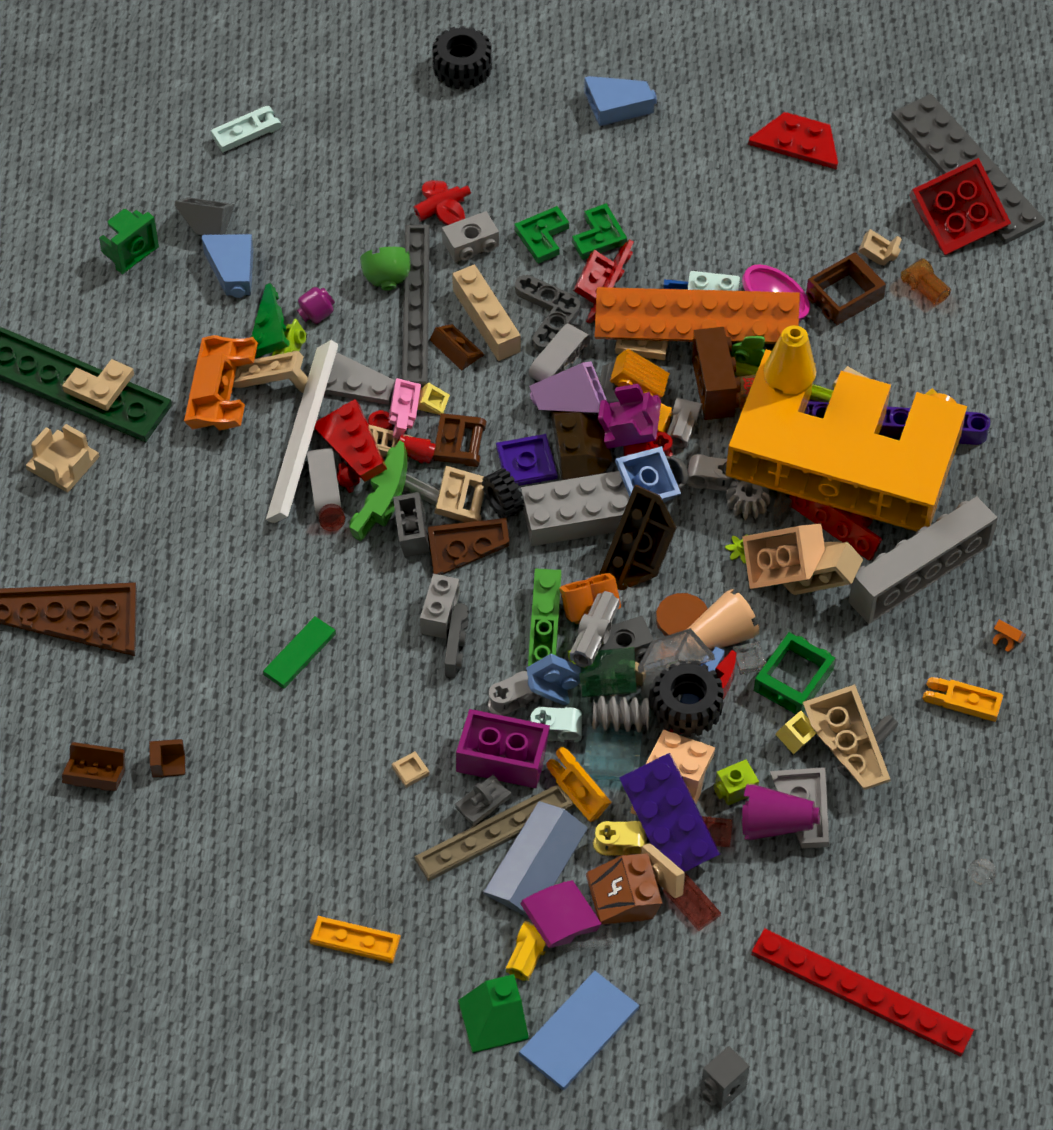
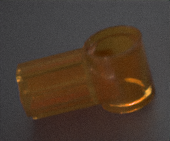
[900,258,951,305]

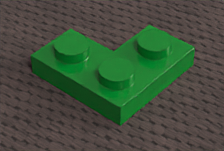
[572,203,627,260]
[514,206,569,264]

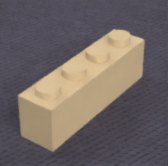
[452,264,521,361]

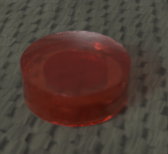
[318,504,345,531]

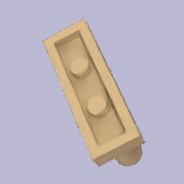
[233,351,308,393]

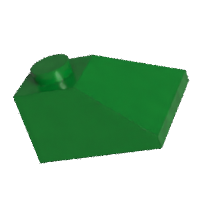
[458,974,529,1053]

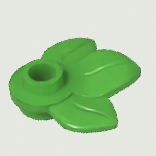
[730,336,765,367]

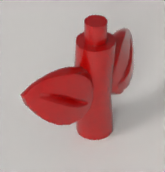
[413,180,471,225]

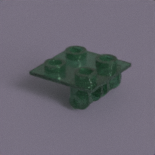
[579,647,637,698]

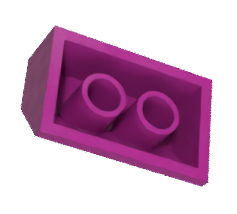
[456,709,550,789]

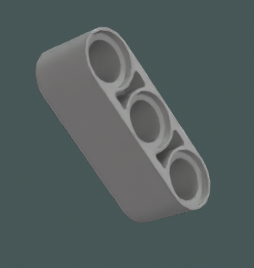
[528,323,591,382]
[307,448,342,516]

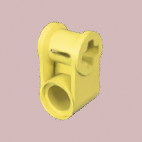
[593,821,647,856]

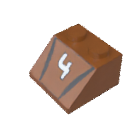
[586,854,662,924]

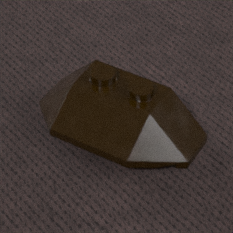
[550,410,612,480]
[599,485,677,590]

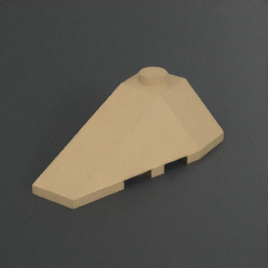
[803,685,891,790]

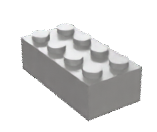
[521,471,630,546]

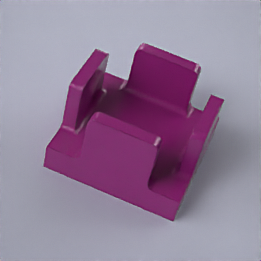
[598,384,661,449]

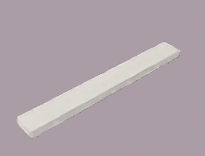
[266,340,338,523]

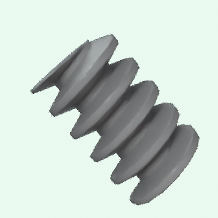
[592,696,649,732]

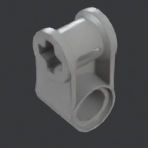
[687,454,736,491]
[488,671,541,716]

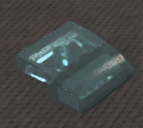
[583,727,642,781]

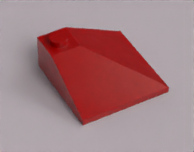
[909,158,1011,256]

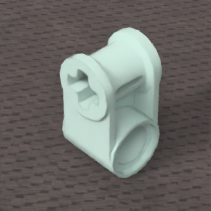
[530,707,582,742]

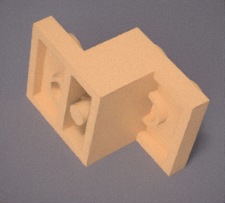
[630,730,716,815]

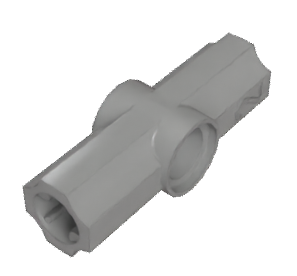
[570,591,620,668]

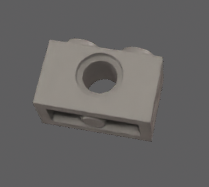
[442,211,499,262]

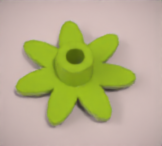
[725,534,747,564]

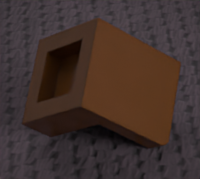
[149,739,186,778]

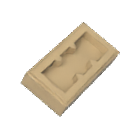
[641,843,685,898]

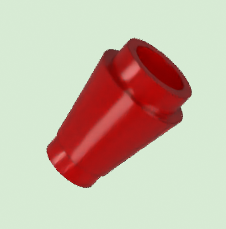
[396,435,436,464]

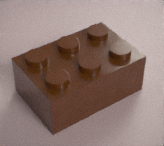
[692,327,741,420]

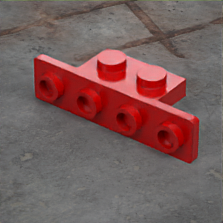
[573,239,634,324]
[787,495,882,560]

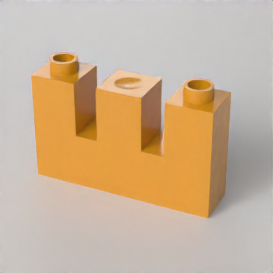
[725,349,967,532]

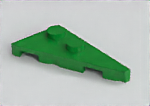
[251,283,290,358]

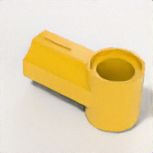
[506,921,546,981]

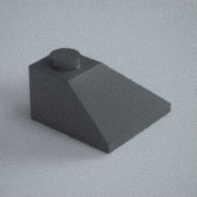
[175,197,235,235]

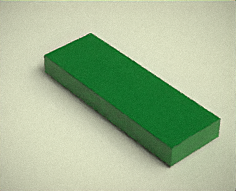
[263,616,336,689]

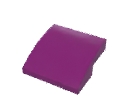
[520,880,602,948]

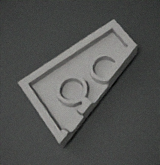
[324,352,395,405]
[770,767,830,849]

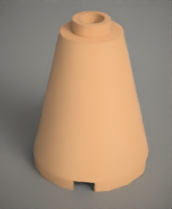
[681,589,759,656]

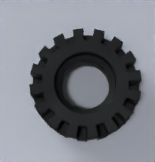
[482,468,524,518]

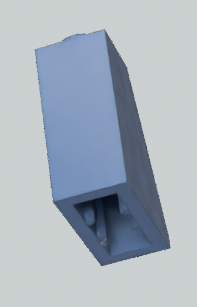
[584,76,657,126]
[202,234,253,298]

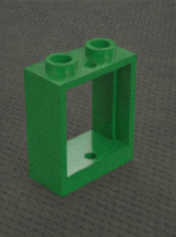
[754,632,835,714]

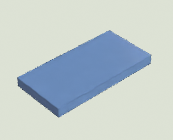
[519,971,639,1091]

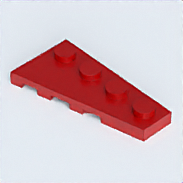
[314,399,387,482]

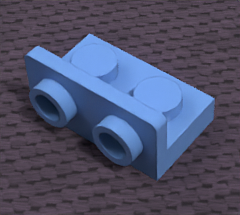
[526,654,588,705]

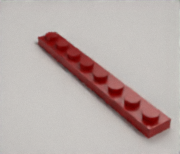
[751,928,974,1057]

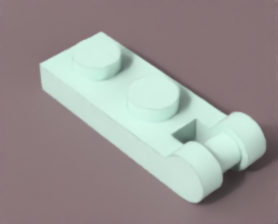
[211,106,282,153]

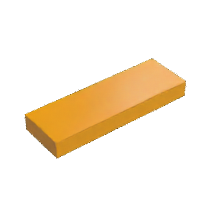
[310,916,401,964]

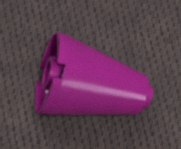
[742,784,820,840]

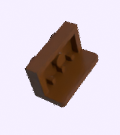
[62,742,125,791]

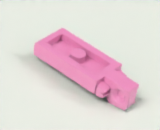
[389,378,421,439]

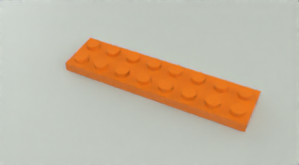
[595,287,800,344]

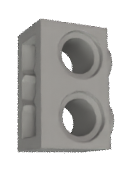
[420,574,460,639]

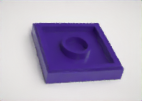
[496,434,558,486]

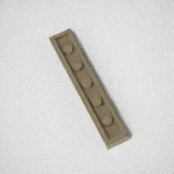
[415,784,575,881]

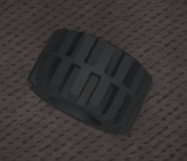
[432,26,492,90]
[653,661,723,737]

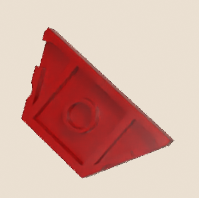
[748,112,838,170]

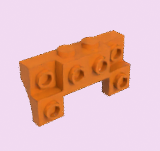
[184,335,258,431]

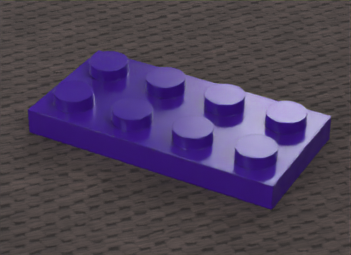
[619,753,720,872]

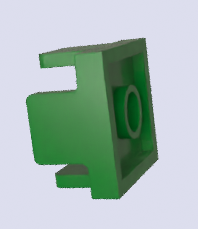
[99,209,159,275]

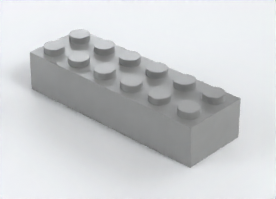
[849,496,998,624]

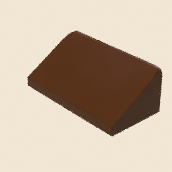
[430,324,485,371]

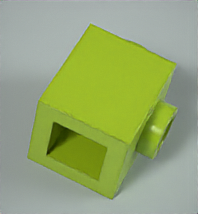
[713,759,759,806]

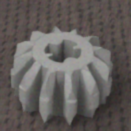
[726,480,771,520]

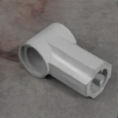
[667,397,703,448]

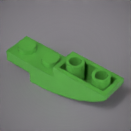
[349,441,407,541]
[528,569,562,666]

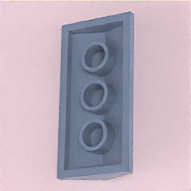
[483,801,588,919]

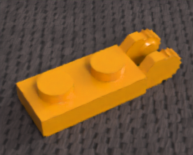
[922,677,1003,722]
[546,747,612,822]

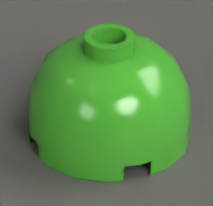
[360,246,411,290]

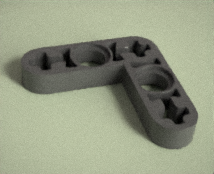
[515,275,581,352]

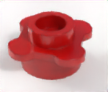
[337,462,360,493]

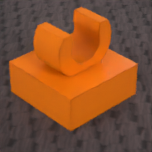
[993,619,1026,652]

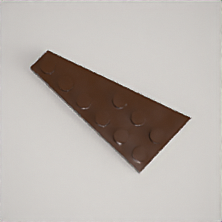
[0,582,137,656]

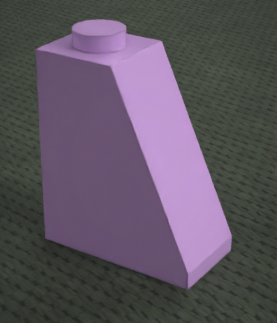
[529,361,607,413]

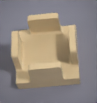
[26,424,99,493]

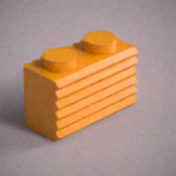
[610,349,670,398]

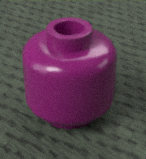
[297,287,335,324]

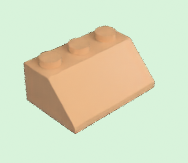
[742,524,825,589]

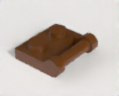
[433,413,487,467]

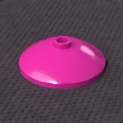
[742,265,810,321]

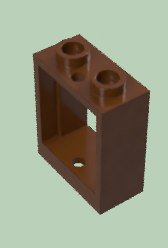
[806,252,886,325]

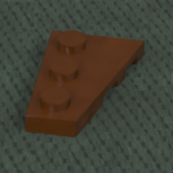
[428,518,510,575]

